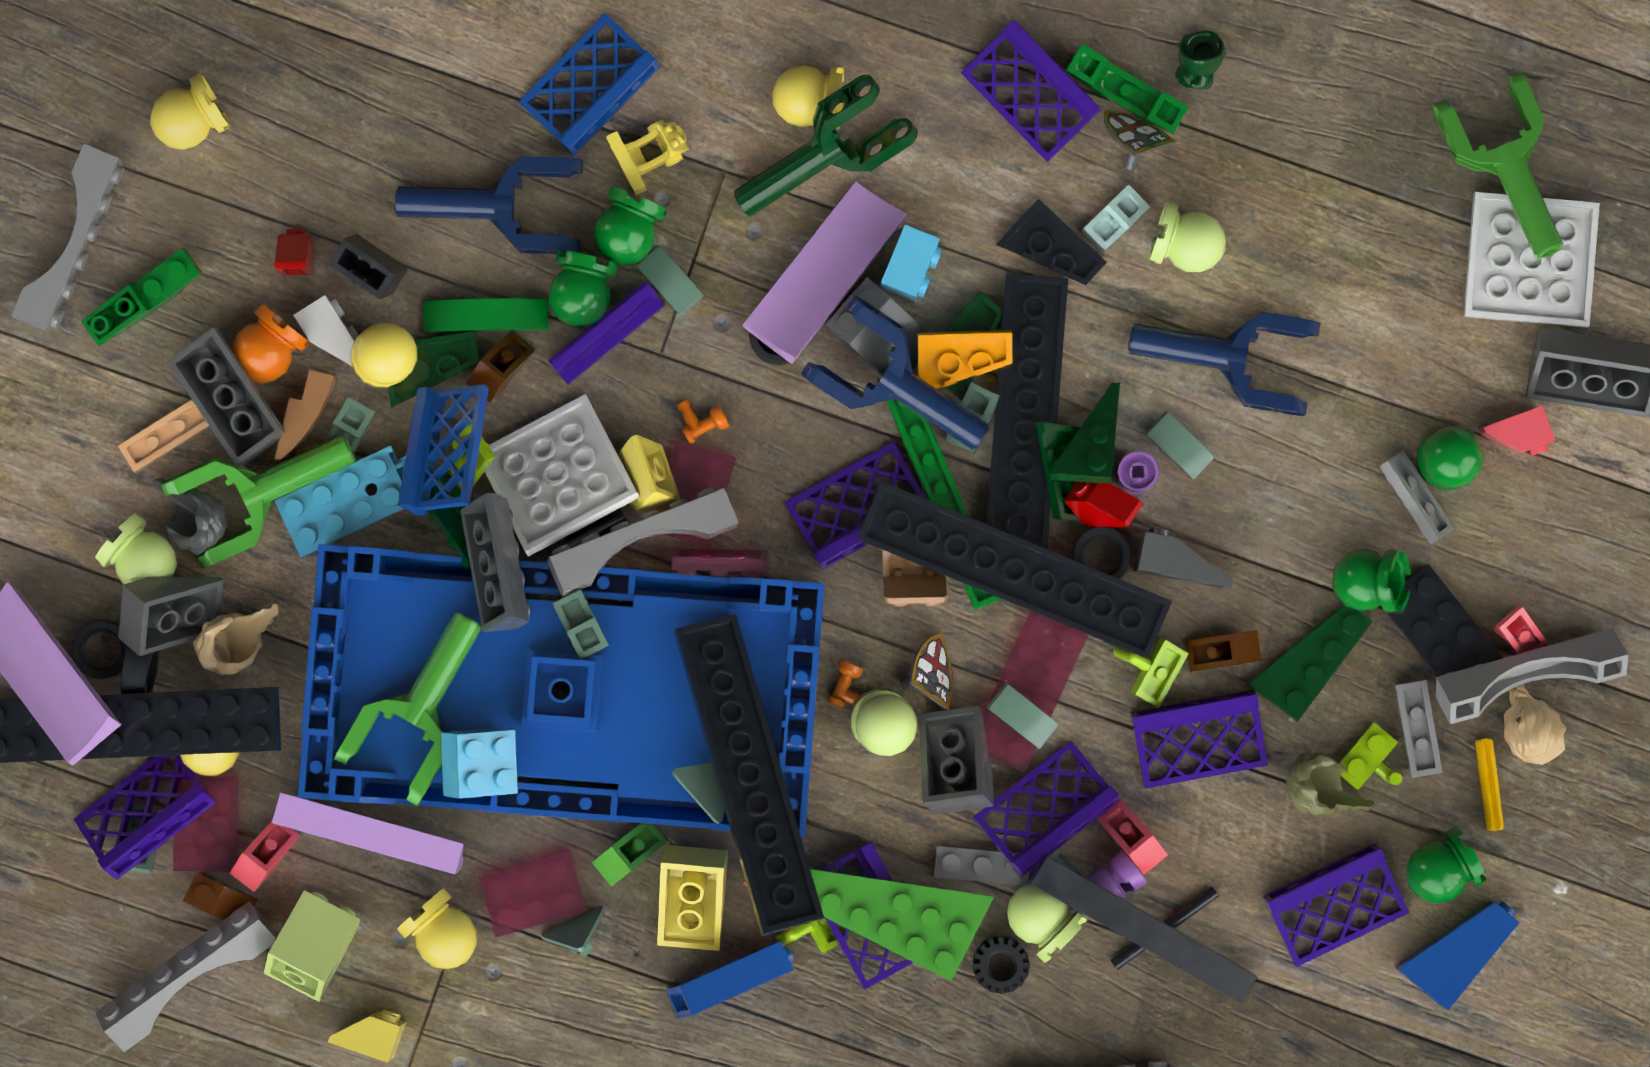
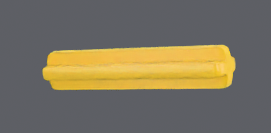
[1475,738,1504,831]

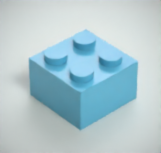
[880,225,943,303]
[441,728,518,799]

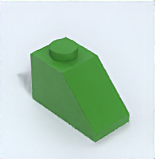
[592,823,667,887]

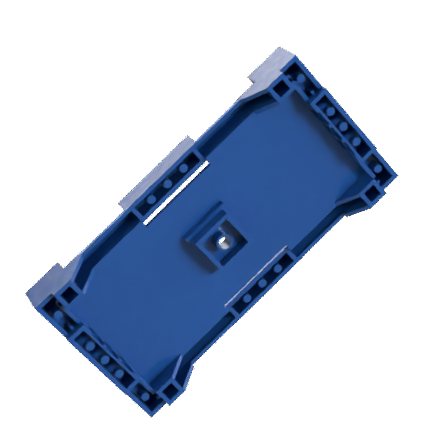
[298,544,825,837]

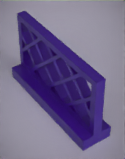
[961,20,1102,162]
[548,282,665,385]
[785,442,927,570]
[1130,689,1268,789]
[973,741,1119,879]
[73,755,217,880]
[820,842,914,990]
[1262,843,1409,967]

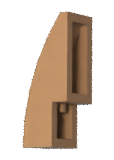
[275,370,337,461]

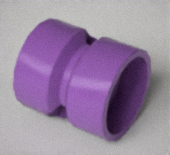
[1115,451,1159,494]
[1087,850,1147,900]

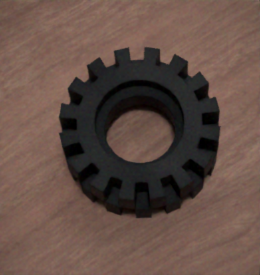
[973,936,1030,994]

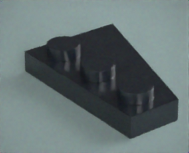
[996,199,1107,285]

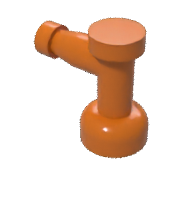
[677,400,730,444]
[826,659,863,708]

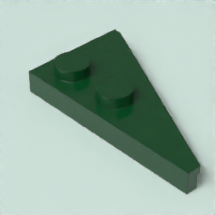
[1050,382,1120,484]

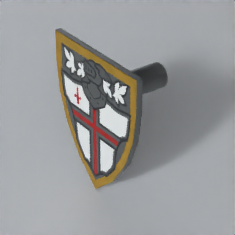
[1104,109,1176,170]
[900,633,953,710]

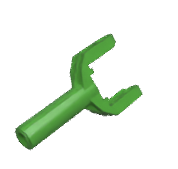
[1433,71,1564,259]
[160,435,356,568]
[334,612,482,806]

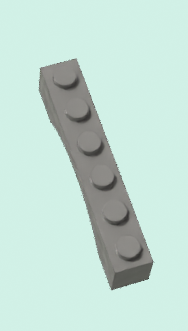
[11,143,124,333]
[547,487,739,597]
[1436,628,1628,724]
[95,901,277,1052]

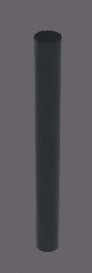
[1110,886,1219,970]

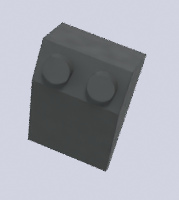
[826,277,926,376]
[1134,527,1233,589]
[118,577,224,656]
[919,706,994,814]

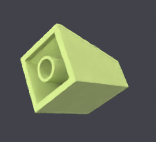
[264,890,360,1002]

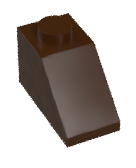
[466,330,536,403]
[1185,630,1262,672]
[183,871,258,920]

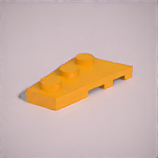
[917,330,1012,389]

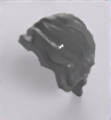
[152,477,228,556]

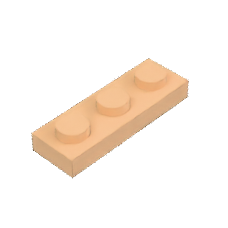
[118,399,210,473]

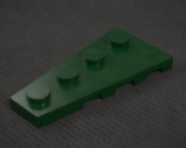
[1247,605,1373,722]

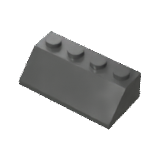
[167,327,285,466]
[1526,327,1650,417]
[460,493,530,632]

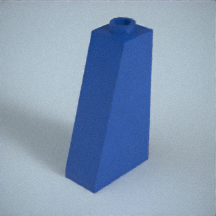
[1395,901,1520,1010]
[666,941,793,1018]

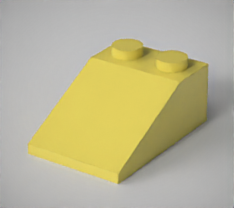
[657,845,728,951]

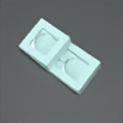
[1080,185,1150,253]

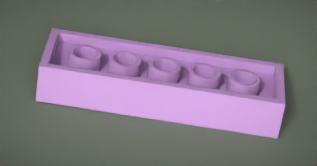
[742,182,908,364]
[0,582,121,766]
[272,793,464,874]

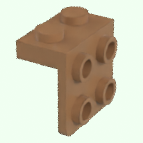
[882,550,947,607]

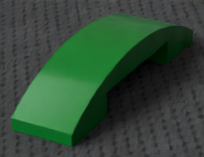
[1066,44,1189,134]
[423,298,548,333]

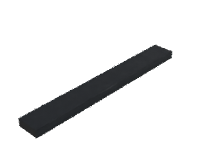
[1029,854,1258,1004]

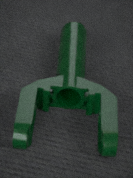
[734,75,918,217]

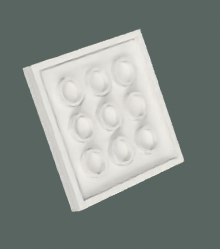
[1463,192,1600,328]
[485,394,639,557]

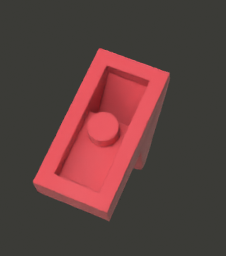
[1493,604,1549,655]

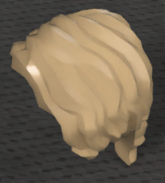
[193,604,281,675]
[1504,684,1566,765]

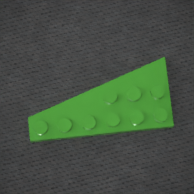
[810,869,994,981]

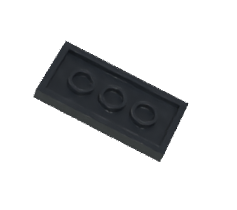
[1380,564,1503,677]

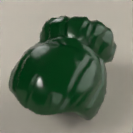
[1175,30,1226,90]

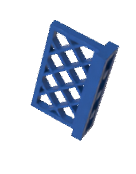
[519,13,661,156]
[398,384,489,516]

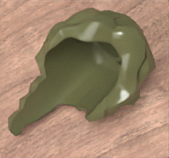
[1286,752,1375,816]

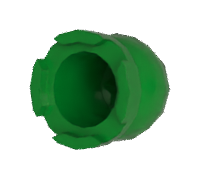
[593,186,667,266]
[549,250,618,326]
[1416,426,1484,491]
[1332,549,1411,613]
[1406,826,1487,903]

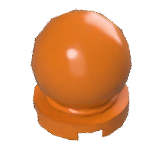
[231,303,310,384]

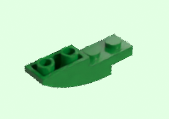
[81,248,203,346]

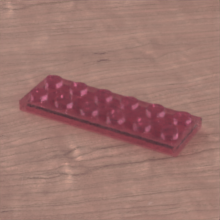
[982,611,1088,773]

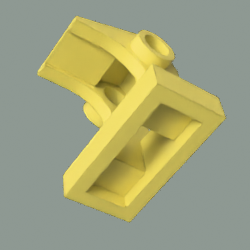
[606,120,689,195]

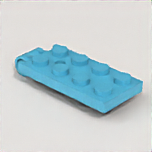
[275,445,406,558]

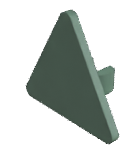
[672,763,725,824]
[541,906,605,957]

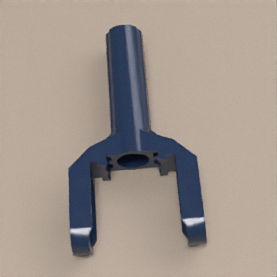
[395,156,583,254]
[801,295,990,450]
[1128,312,1321,416]

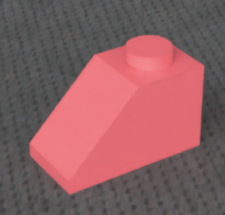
[1479,406,1556,456]
[1098,800,1168,875]
[230,821,300,892]

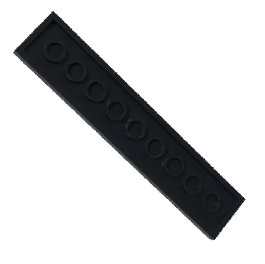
[986,273,1068,549]
[857,481,1172,659]
[674,614,824,936]
[0,687,281,763]

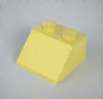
[618,434,681,514]
[328,1009,406,1063]

